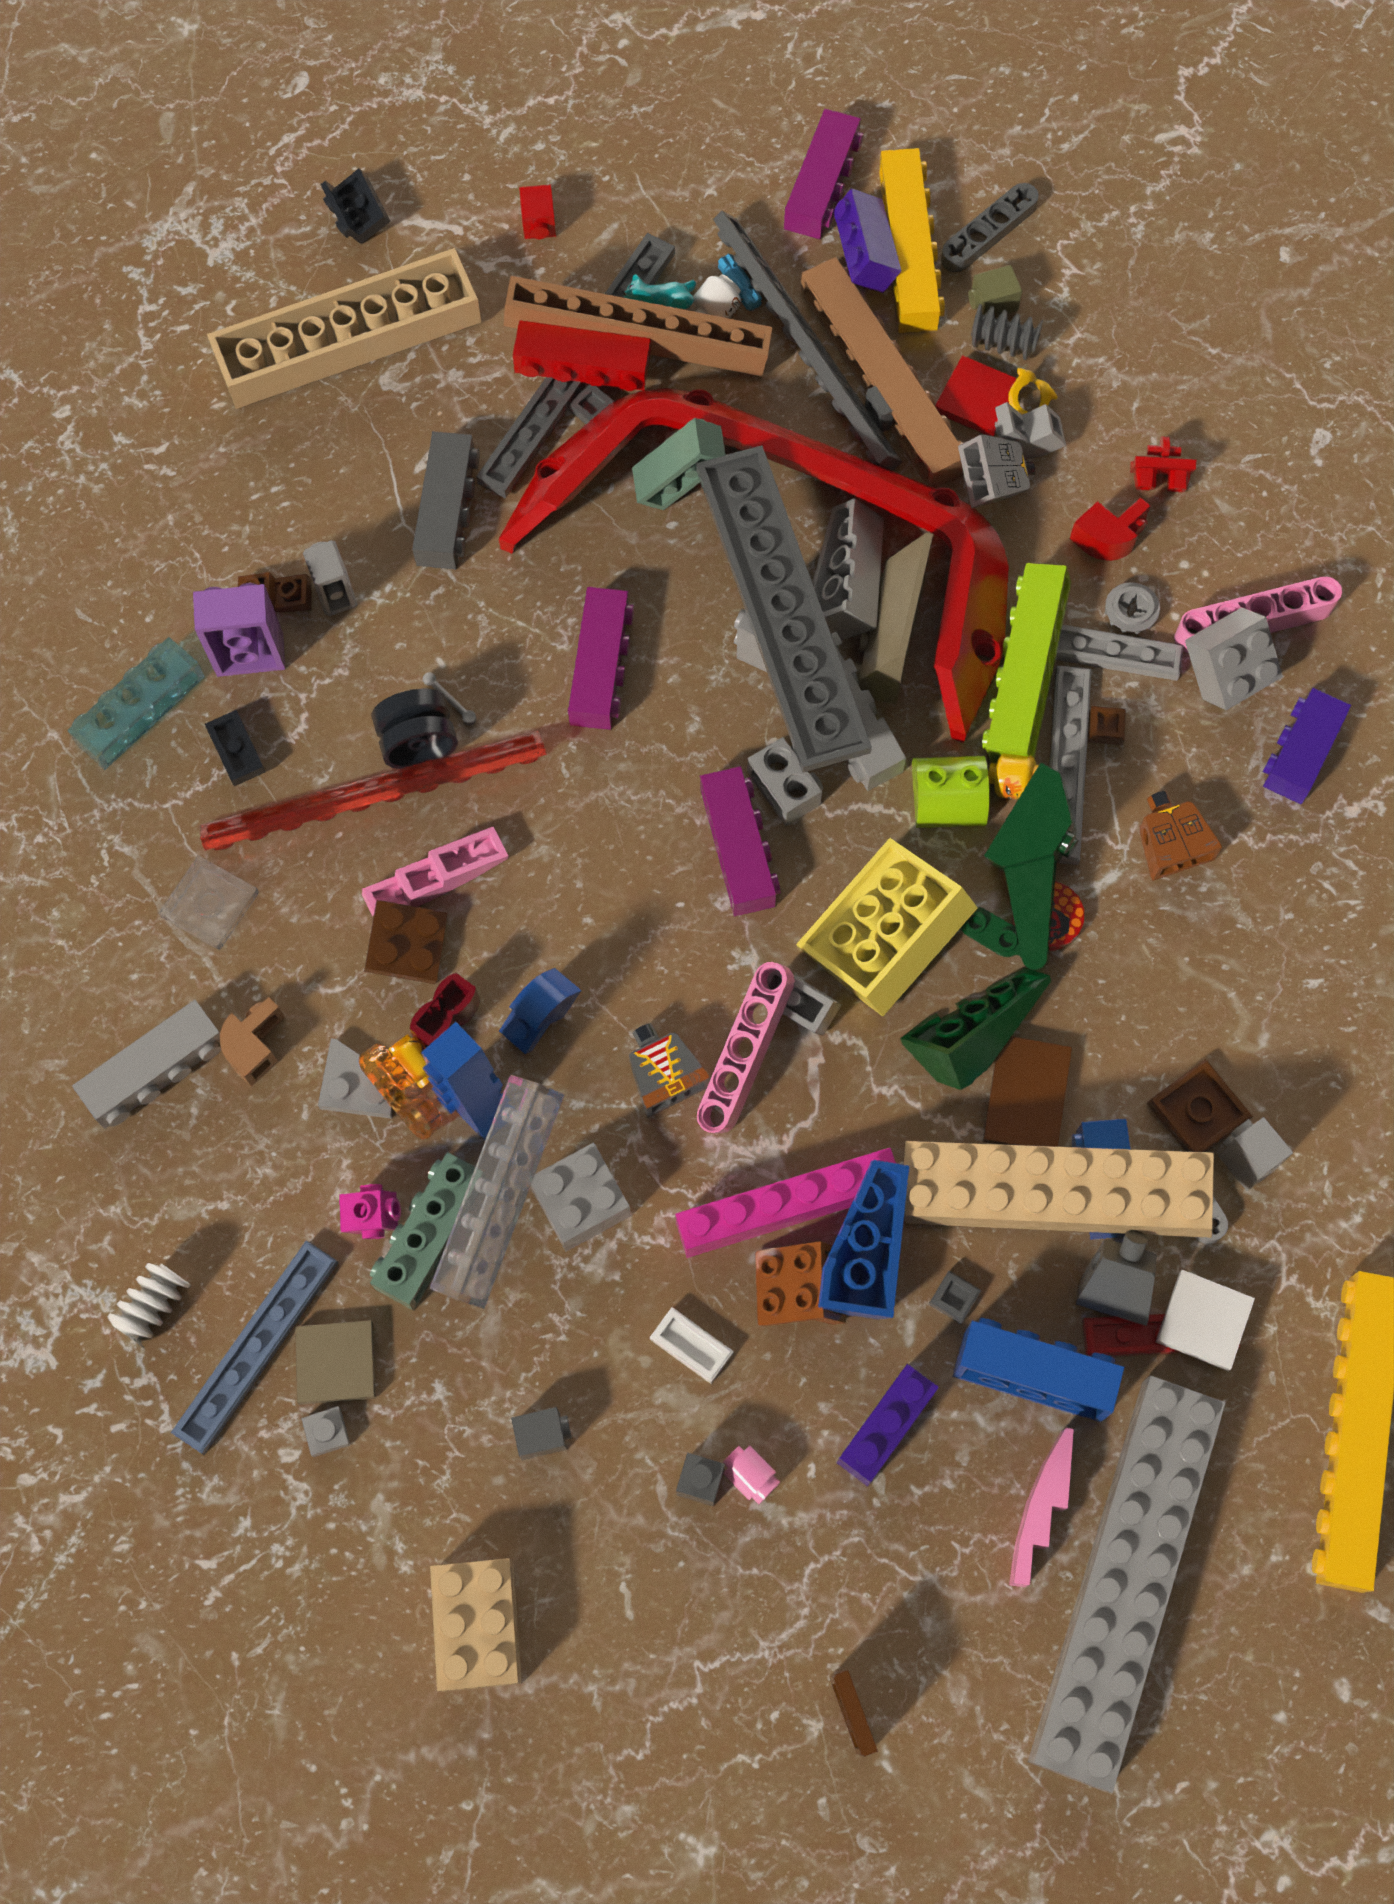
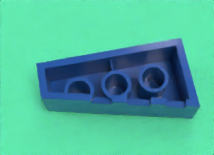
[421,1022,520,1144]

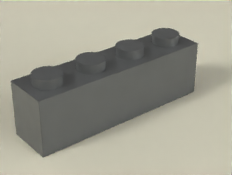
[412,431,480,570]

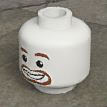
[693,274,741,319]

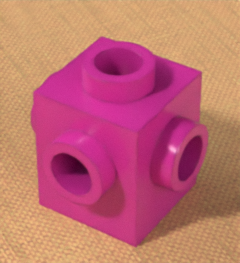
[339,1184,401,1239]

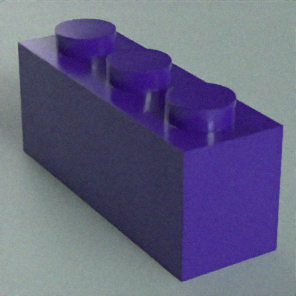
[834,188,902,293]
[1262,688,1351,804]
[837,1364,939,1487]

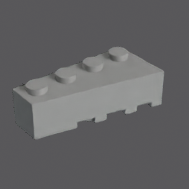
[812,498,884,640]
[831,632,906,791]

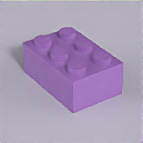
[193,583,285,677]

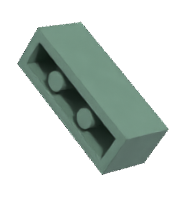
[632,418,726,510]

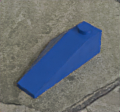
[818,1160,909,1320]

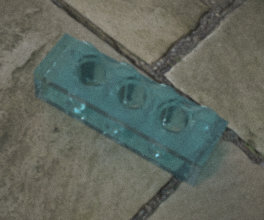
[67,637,205,770]

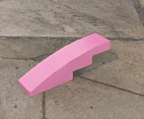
[362,827,508,916]
[1009,1428,1074,1587]

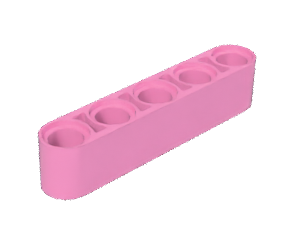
[1174,576,1342,653]
[697,962,795,1133]

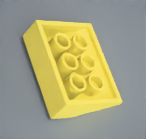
[796,838,978,1017]

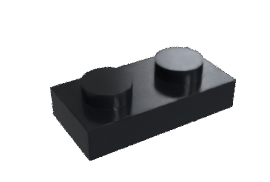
[205,710,266,786]

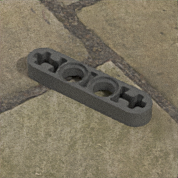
[941,183,1039,272]

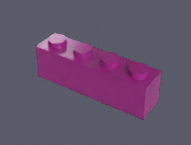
[784,108,864,239]
[568,587,634,730]
[700,766,781,917]

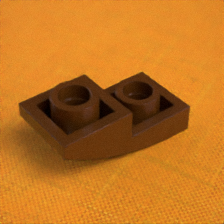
[238,572,312,612]

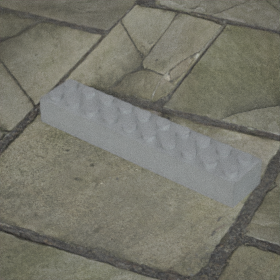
[1028,1376,1226,1793]

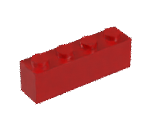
[512,320,651,391]

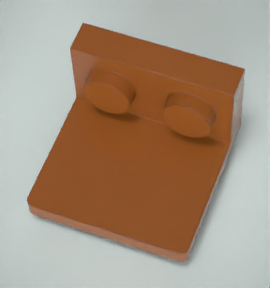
[755,1241,846,1326]

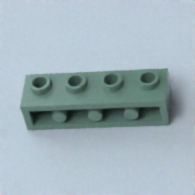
[370,1152,489,1311]

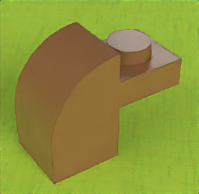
[220,997,285,1087]

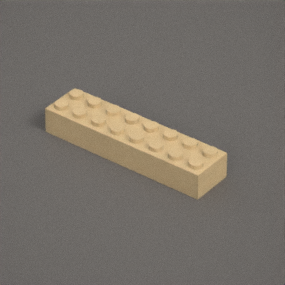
[207,248,481,409]
[904,1141,1214,1238]

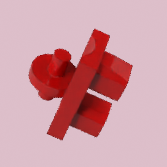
[1130,436,1197,493]

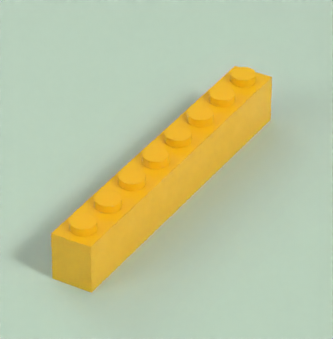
[1312,1271,1394,1593]

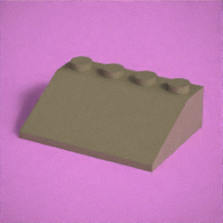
[855,533,933,704]

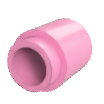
[723,1446,780,1504]

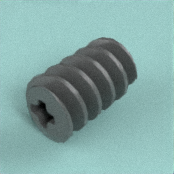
[971,304,1043,361]

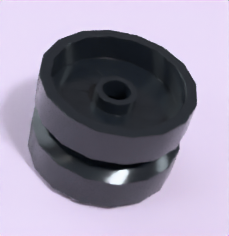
[371,688,458,770]

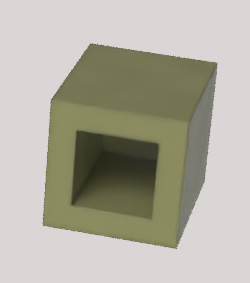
[968,265,1022,317]

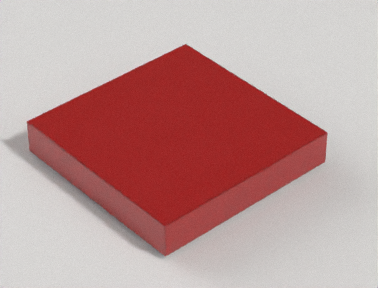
[935,355,1017,437]

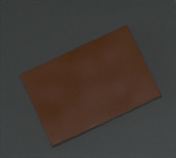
[982,1036,1072,1147]

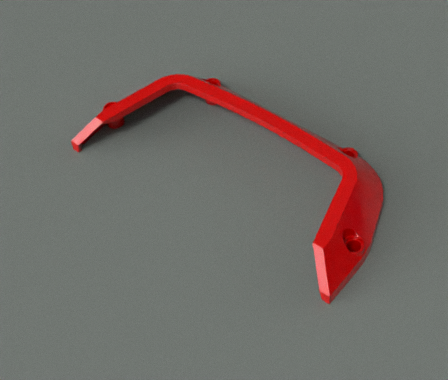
[499,388,1009,743]

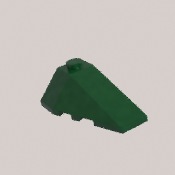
[900,968,1051,1090]

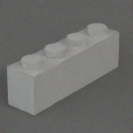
[72,1000,221,1129]

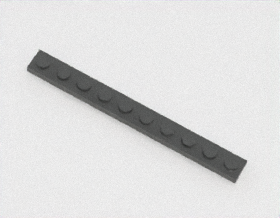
[713,211,903,470]
[476,233,675,498]

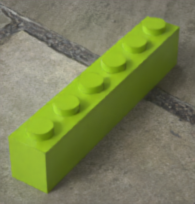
[982,563,1071,763]

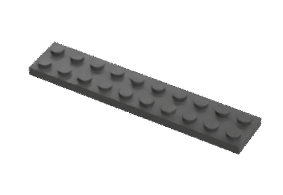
[696,446,872,773]

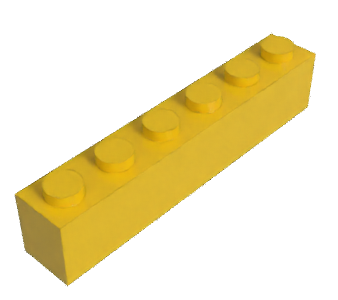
[879,148,945,333]

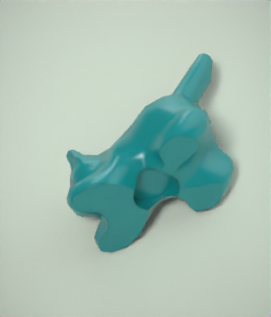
[624,274,696,309]

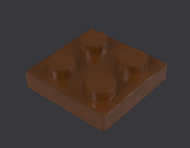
[364,900,448,984]

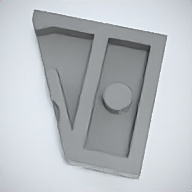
[318,1038,398,1119]

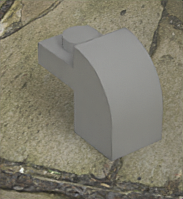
[995,402,1066,459]

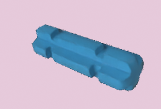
[718,254,762,311]

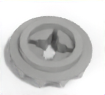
[1105,582,1160,635]

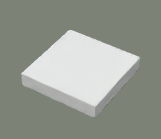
[1155,1270,1255,1371]

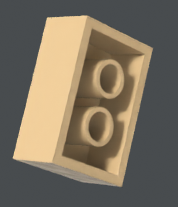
[430,1558,522,1692]

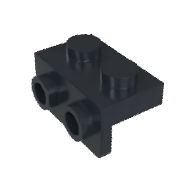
[320,168,391,244]

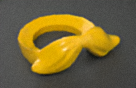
[1008,368,1058,415]

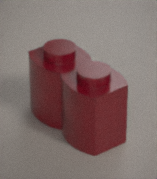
[409,972,480,1046]

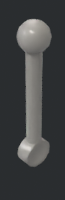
[423,672,476,726]

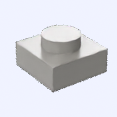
[301,1406,351,1457]

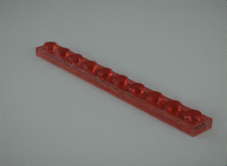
[200,731,547,851]

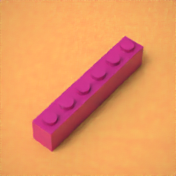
[675,1148,896,1258]

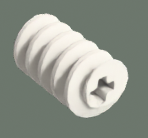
[107,1263,191,1348]

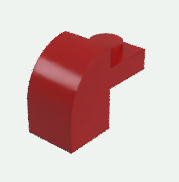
[1069,497,1150,561]

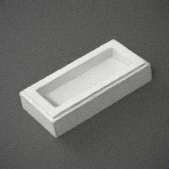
[650,1307,734,1384]

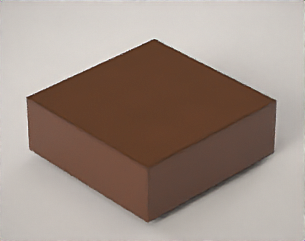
[1088,706,1126,745]

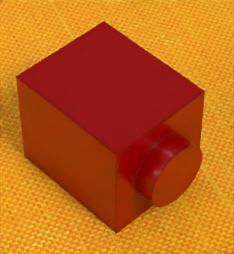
[519,184,556,240]

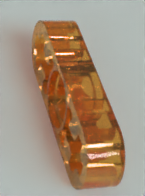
[359,1044,443,1139]

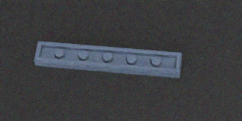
[171,1241,338,1455]

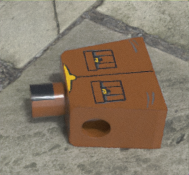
[1139,791,1222,881]

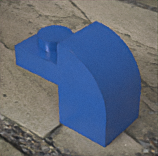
[499,968,582,1054]

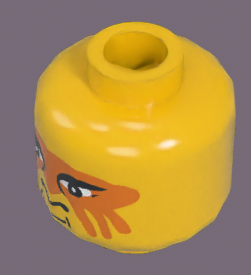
[988,753,1039,800]

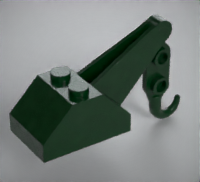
[961,763,1079,971]

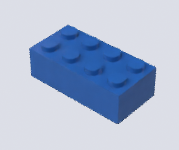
[952,1318,1124,1422]

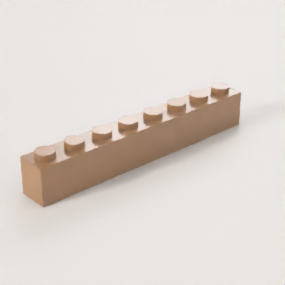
[801,257,964,488]
[503,276,772,376]

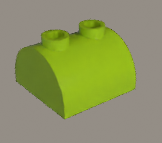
[912,756,989,828]

